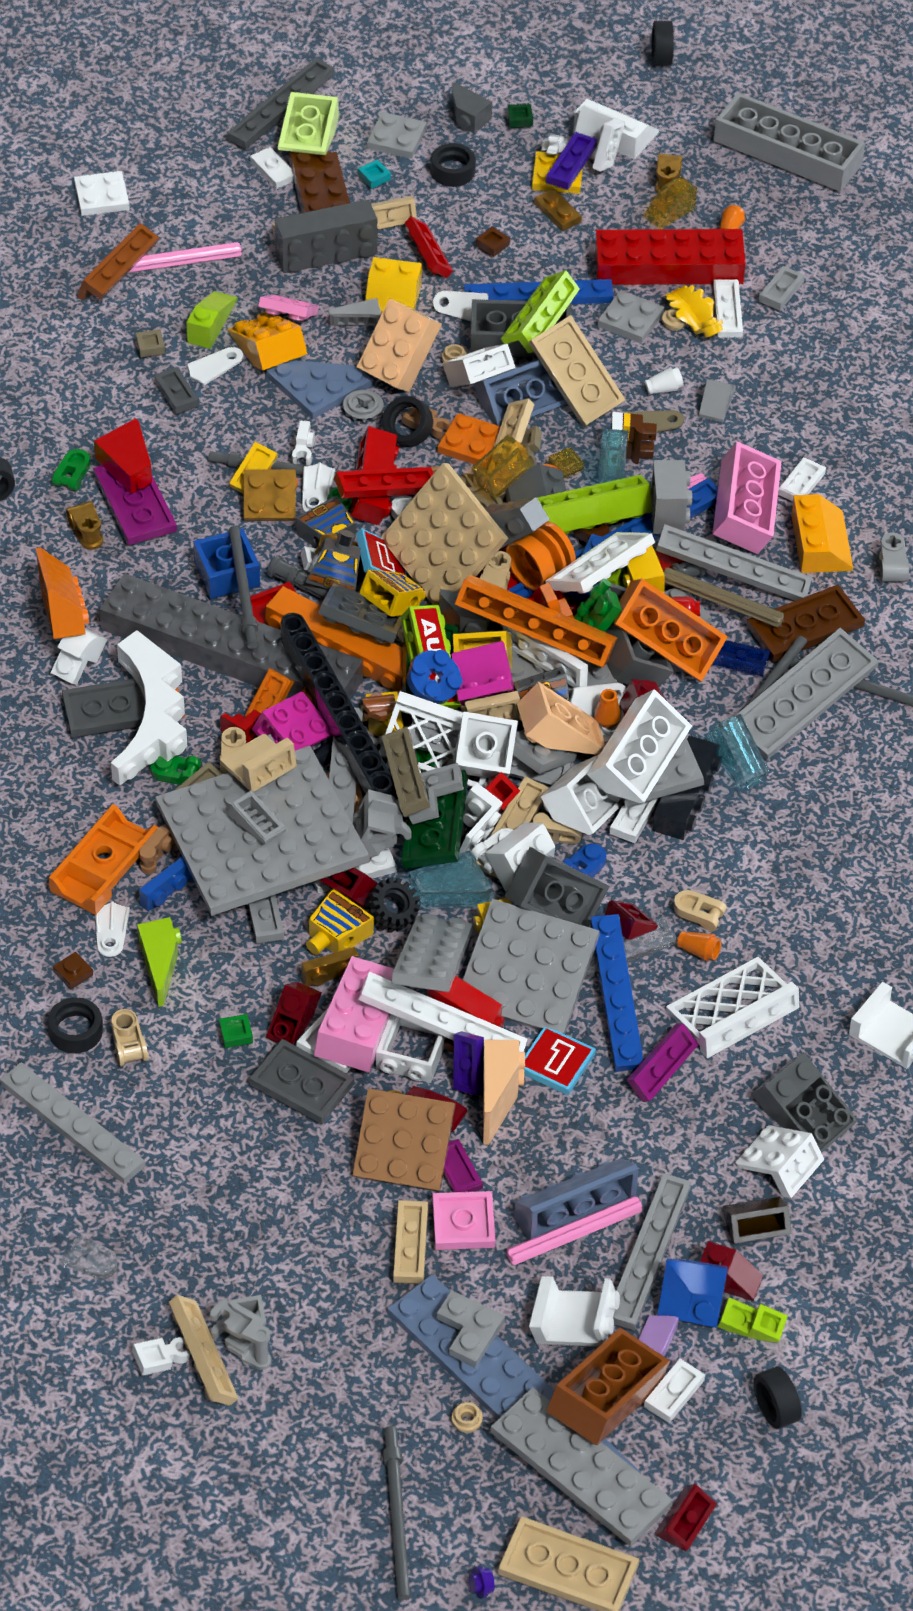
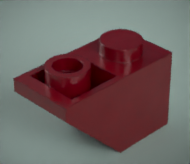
[266,982,322,1045]

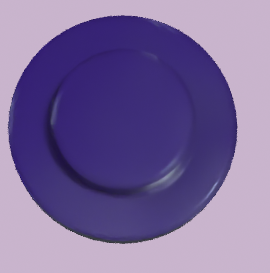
[468,1566,495,1599]

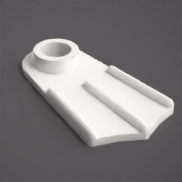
[433,291,488,321]
[188,347,243,385]
[302,462,335,512]
[570,683,627,716]
[95,901,130,957]

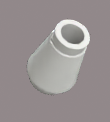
[645,367,684,395]

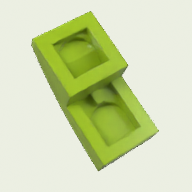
[717,1297,788,1343]

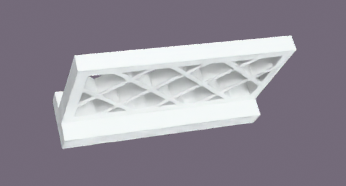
[379,691,486,787]
[666,957,799,1058]

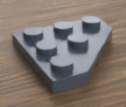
[266,360,372,419]

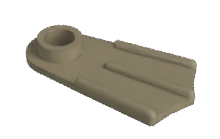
[628,410,684,433]

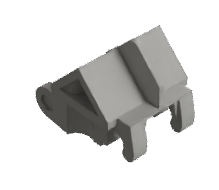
[353,789,411,858]
[210,1295,271,1370]

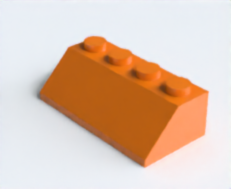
[35,547,89,639]
[614,579,728,682]

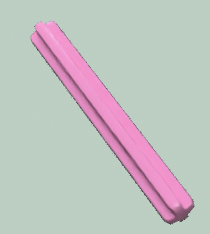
[128,242,241,273]
[507,1196,642,1265]

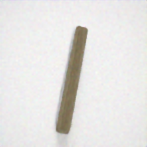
[664,567,784,627]

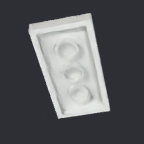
[545,532,655,594]

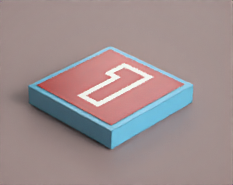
[356,528,407,576]
[524,1027,596,1095]

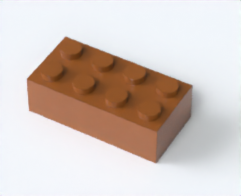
[546,1328,670,1446]

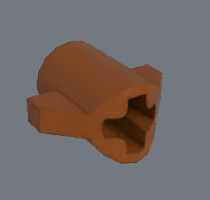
[362,692,396,721]

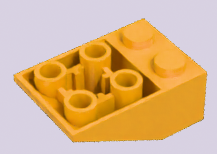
[227,312,308,370]

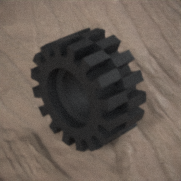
[365,877,420,932]

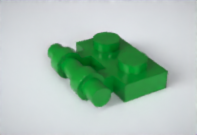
[574,579,622,632]

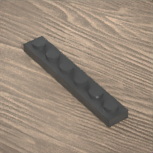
[227,58,334,149]

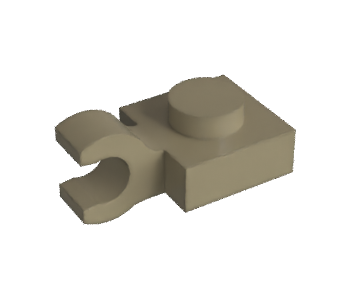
[517,426,542,469]

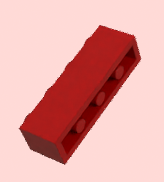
[350,426,399,525]

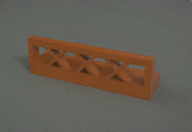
[77,223,159,300]

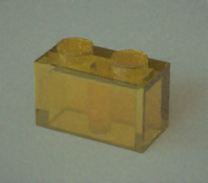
[471,435,532,499]

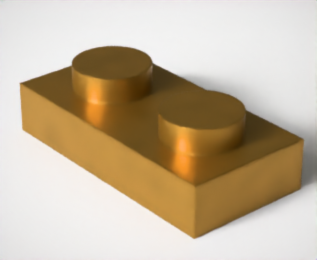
[534,188,582,231]
[301,947,359,987]

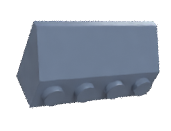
[473,358,568,426]
[514,1158,639,1240]

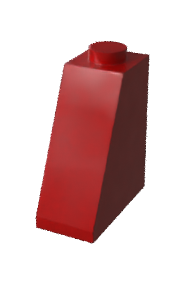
[94,418,152,494]
[428,976,505,1028]

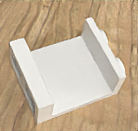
[849,982,913,1069]
[529,1276,620,1347]

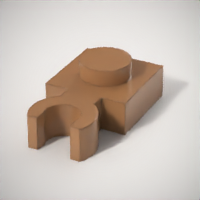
[402,407,450,439]

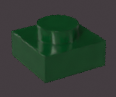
[507,104,533,128]

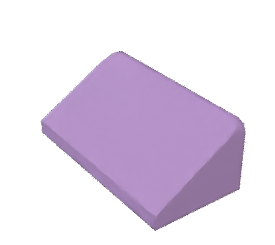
[638,1315,678,1356]

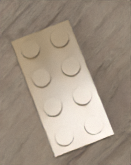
[528,315,626,427]
[498,1516,639,1611]

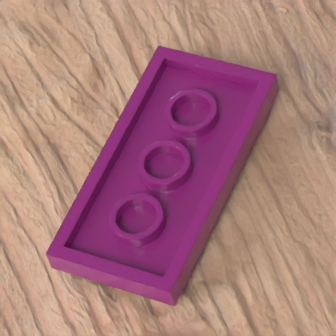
[93,465,177,545]

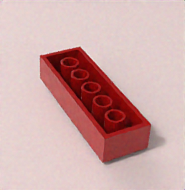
[595,229,746,285]

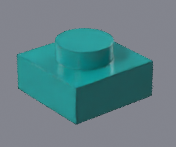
[358,159,391,189]

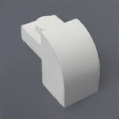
[51,628,108,685]

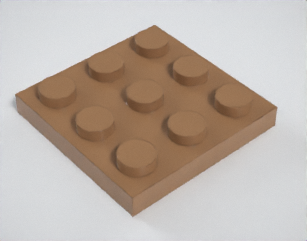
[352,1088,456,1191]

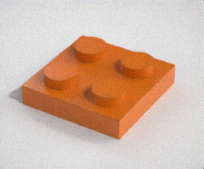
[438,413,501,468]

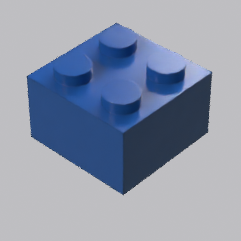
[193,528,260,599]

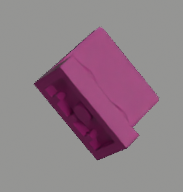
[452,641,515,706]
[252,692,332,751]

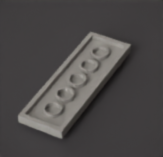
[728,628,879,760]
[391,914,473,992]
[491,1387,673,1547]

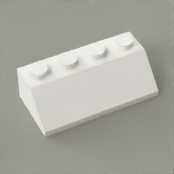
[587,689,692,804]

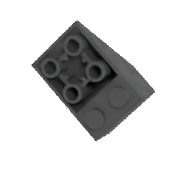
[751,1053,858,1153]

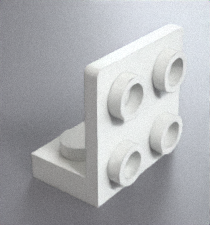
[575,105,625,171]
[458,783,503,863]
[736,1125,824,1198]

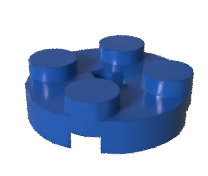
[407,650,463,705]

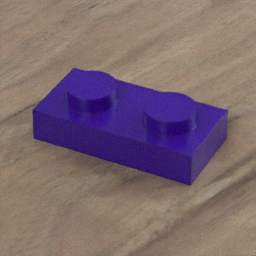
[453,1031,484,1095]

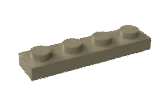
[382,727,430,817]

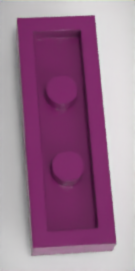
[627,1023,699,1102]

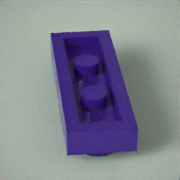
[546,132,597,190]

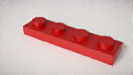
[334,467,434,498]

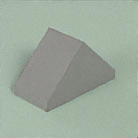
[699,379,736,422]

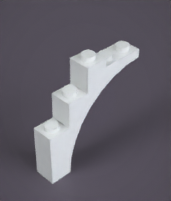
[111,630,187,786]

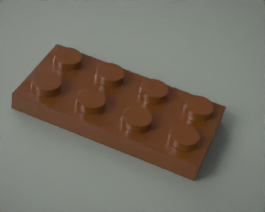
[289,151,350,213]
[747,584,865,662]

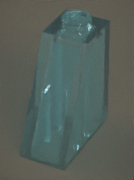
[598,428,628,484]
[703,714,769,789]
[408,850,494,909]

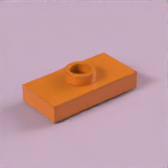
[245,668,294,716]

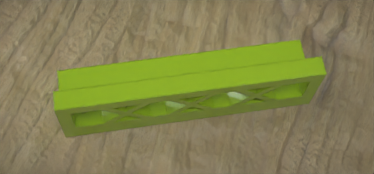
[501,270,580,353]

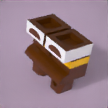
[608,412,657,465]

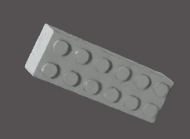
[714,92,865,192]

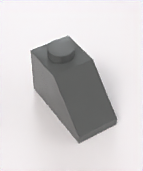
[451,82,492,134]

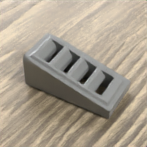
[329,298,382,326]
[228,790,287,845]

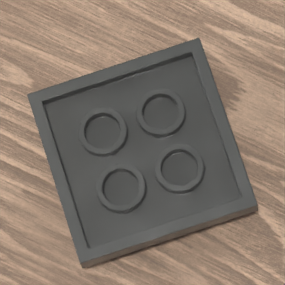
[318,582,402,644]

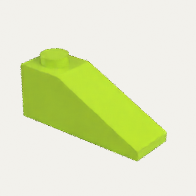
[186,291,237,349]
[137,917,182,1007]

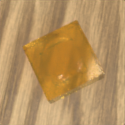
[548,447,584,478]

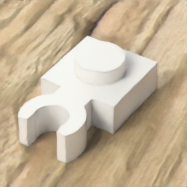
[132,1337,191,1376]

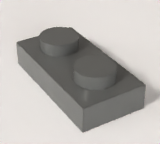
[154,367,199,414]

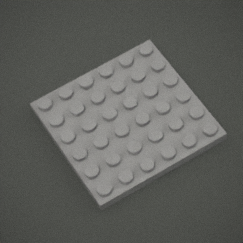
[155,746,370,916]

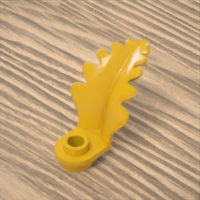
[665,285,723,338]

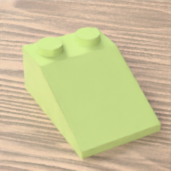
[278,92,339,155]

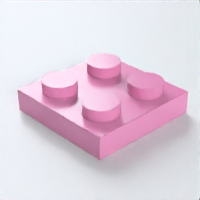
[258,294,319,321]
[433,1191,495,1250]

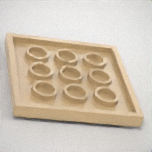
[381,463,508,605]

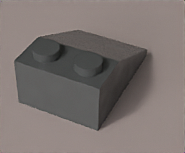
[504,846,610,927]

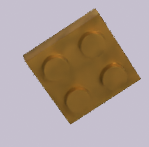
[244,469,296,521]

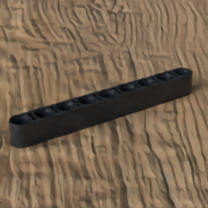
[281,613,393,796]

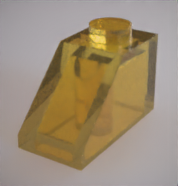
[644,175,697,229]

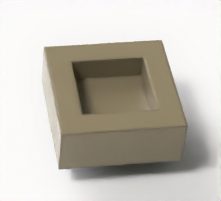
[136,329,165,357]

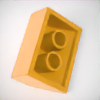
[791,494,853,573]

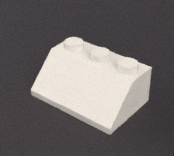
[573,99,659,159]
[541,755,624,835]

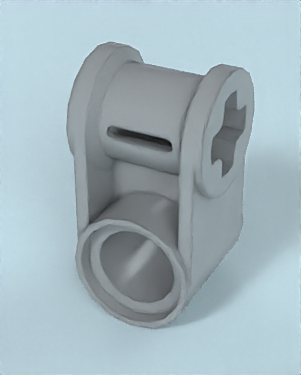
[879,532,909,582]

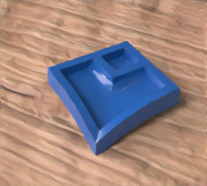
[657,1258,728,1328]

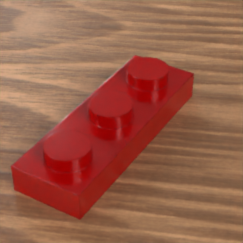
[404,216,454,278]

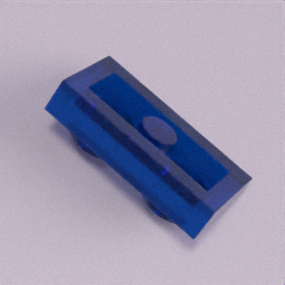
[712,640,770,677]

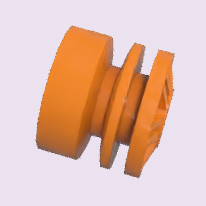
[506,521,576,591]

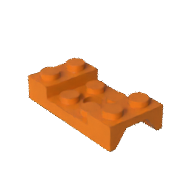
[49,804,159,915]

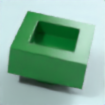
[219,1014,253,1048]

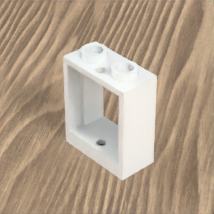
[442,344,515,387]
[376,1014,446,1083]

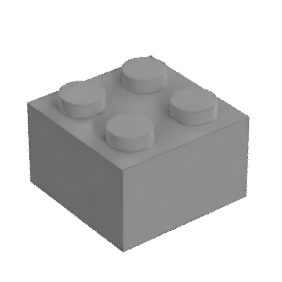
[651,460,692,534]

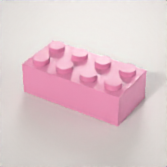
[713,442,782,554]
[314,956,404,1072]

